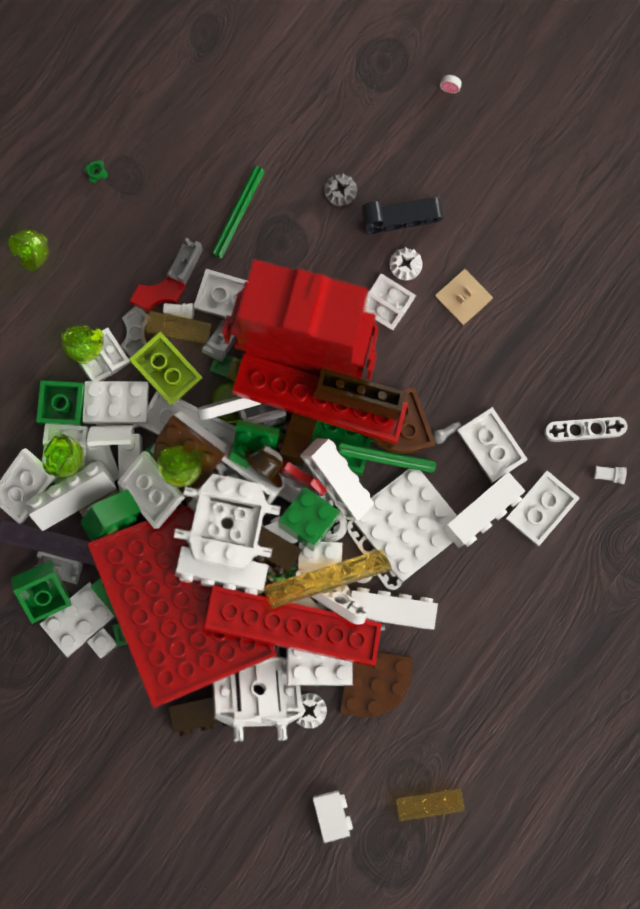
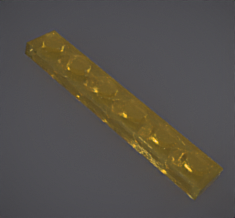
[264,549,391,608]

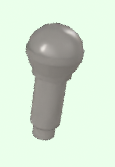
[432,422,461,444]

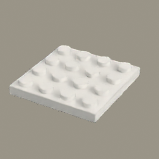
[353,469,457,582]

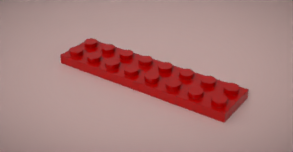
[232,353,408,444]
[203,585,382,667]

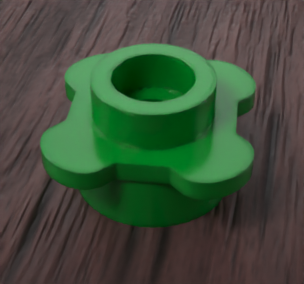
[84,160,108,183]

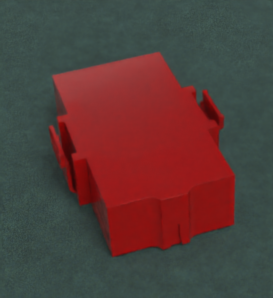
[222,260,378,381]

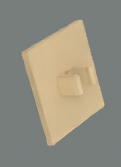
[435,269,493,325]

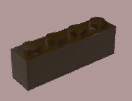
[313,368,406,420]
[276,412,317,468]
[221,518,302,576]
[169,688,257,736]

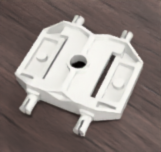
[174,474,280,570]
[212,645,303,741]

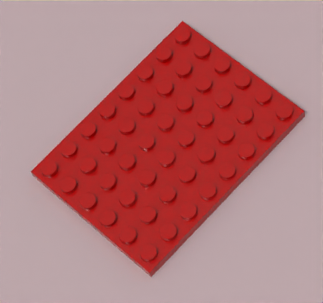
[87,505,277,708]

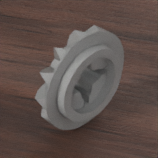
[324,173,357,206]

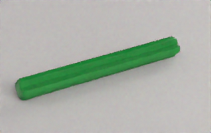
[212,166,264,258]
[337,442,436,473]

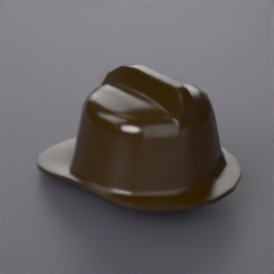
[245,445,283,488]

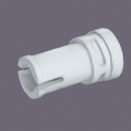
[163,303,195,320]
[594,466,627,484]

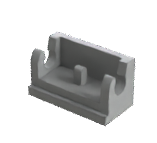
[166,237,203,284]
[202,315,237,363]
[238,405,286,427]
[34,551,84,584]

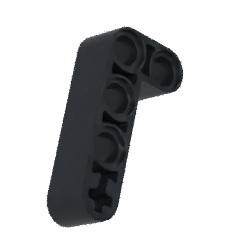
[362,197,444,234]

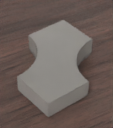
[120,306,152,358]

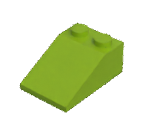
[129,332,203,406]

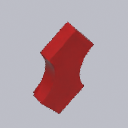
[130,276,186,312]
[279,460,327,496]

